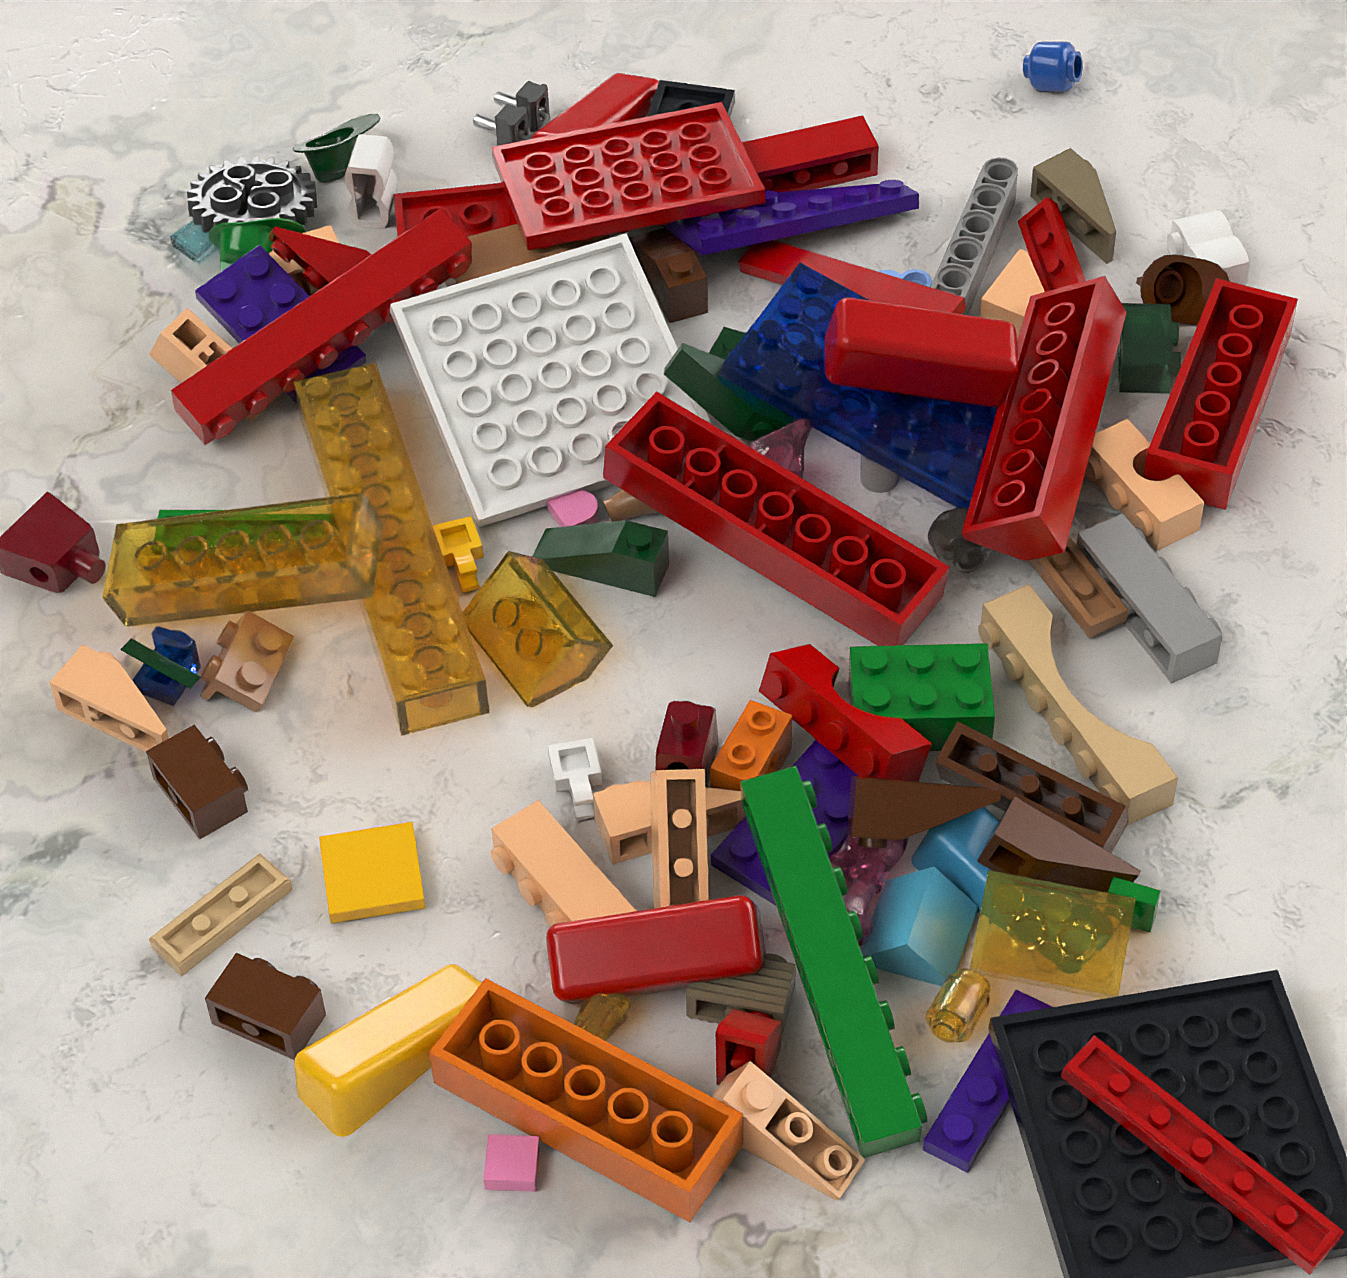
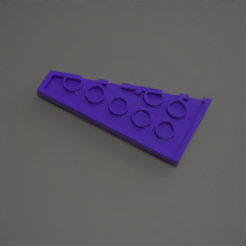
[661,180,919,255]

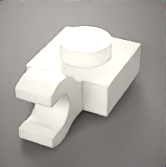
[547,737,602,821]

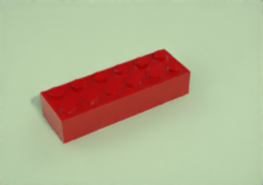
[1143,278,1298,510]

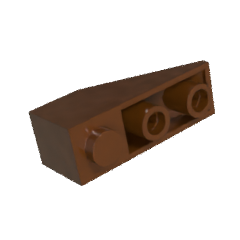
[977,797,1141,900]

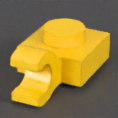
[429,516,484,593]

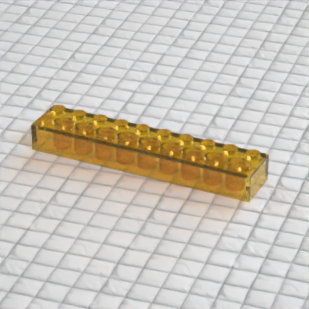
[294,363,490,736]

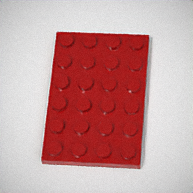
[491,102,766,250]

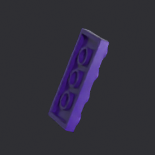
[195,245,366,410]
[711,740,860,906]

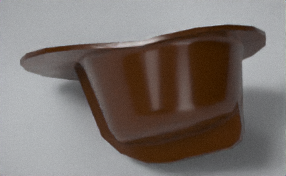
[1136,254,1230,325]

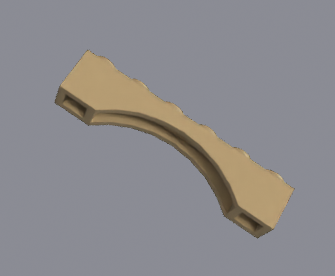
[978,584,1178,826]

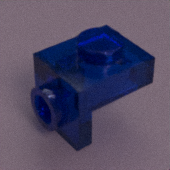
[132,626,201,706]

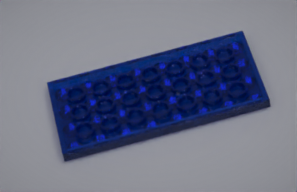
[719,262,998,513]

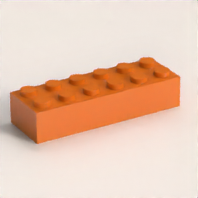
[429,978,743,1223]

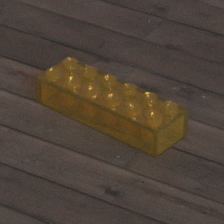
[102,492,383,627]

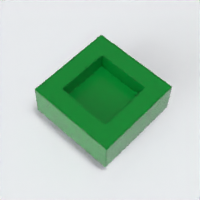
[1104,877,1161,933]

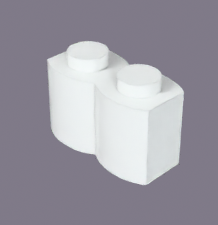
[345,134,398,229]
[1167,210,1250,284]

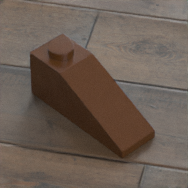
[629,228,708,323]
[847,776,1001,848]

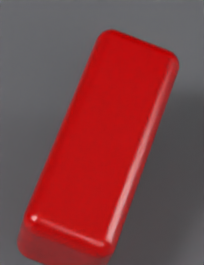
[531,73,659,139]
[824,298,1019,407]
[546,895,766,1004]

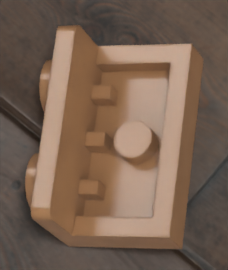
[200,610,294,712]

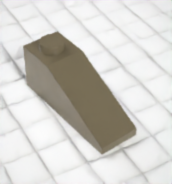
[1030,148,1117,264]

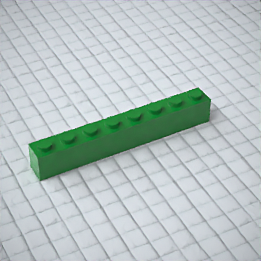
[741,766,927,1158]

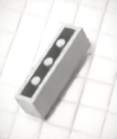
[1076,514,1222,684]

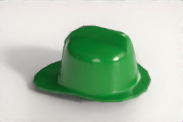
[209,218,306,271]

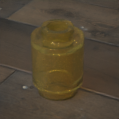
[926,968,991,1043]

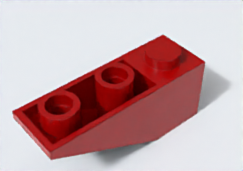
[268,226,372,290]

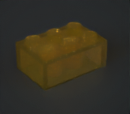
[970,870,1136,999]

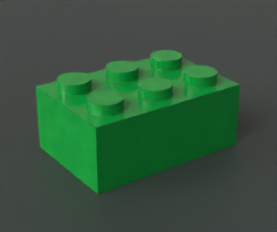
[848,643,995,751]

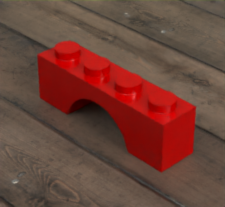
[759,644,932,782]

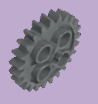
[187,156,317,233]

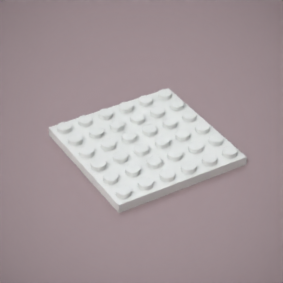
[390,234,711,528]

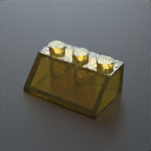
[458,551,613,707]

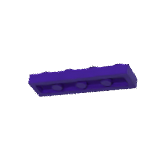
[922,989,1052,1173]

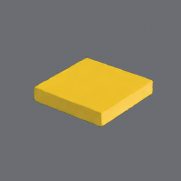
[319,822,426,924]

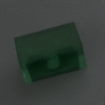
[1117,303,1181,394]

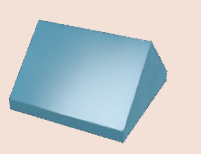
[861,866,978,989]

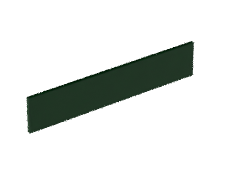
[120,638,201,689]

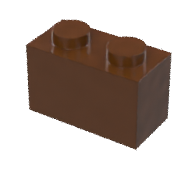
[146,724,248,839]
[205,953,326,1060]

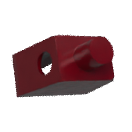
[0,492,106,593]
[655,701,718,787]

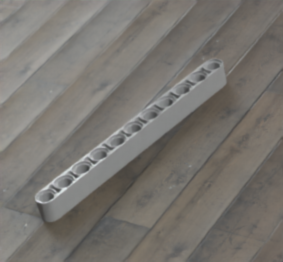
[860,157,1018,493]

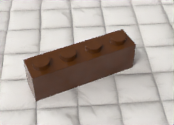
[935,722,1129,853]

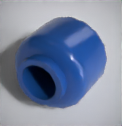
[1023,41,1083,92]

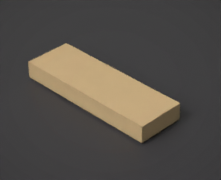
[149,853,293,977]

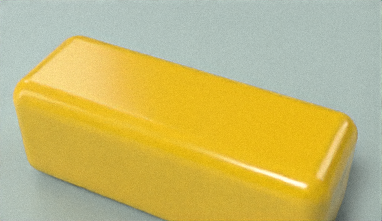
[294,964,482,1137]

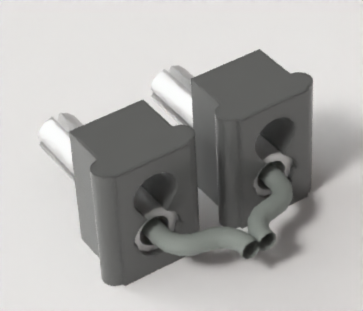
[473,81,550,146]

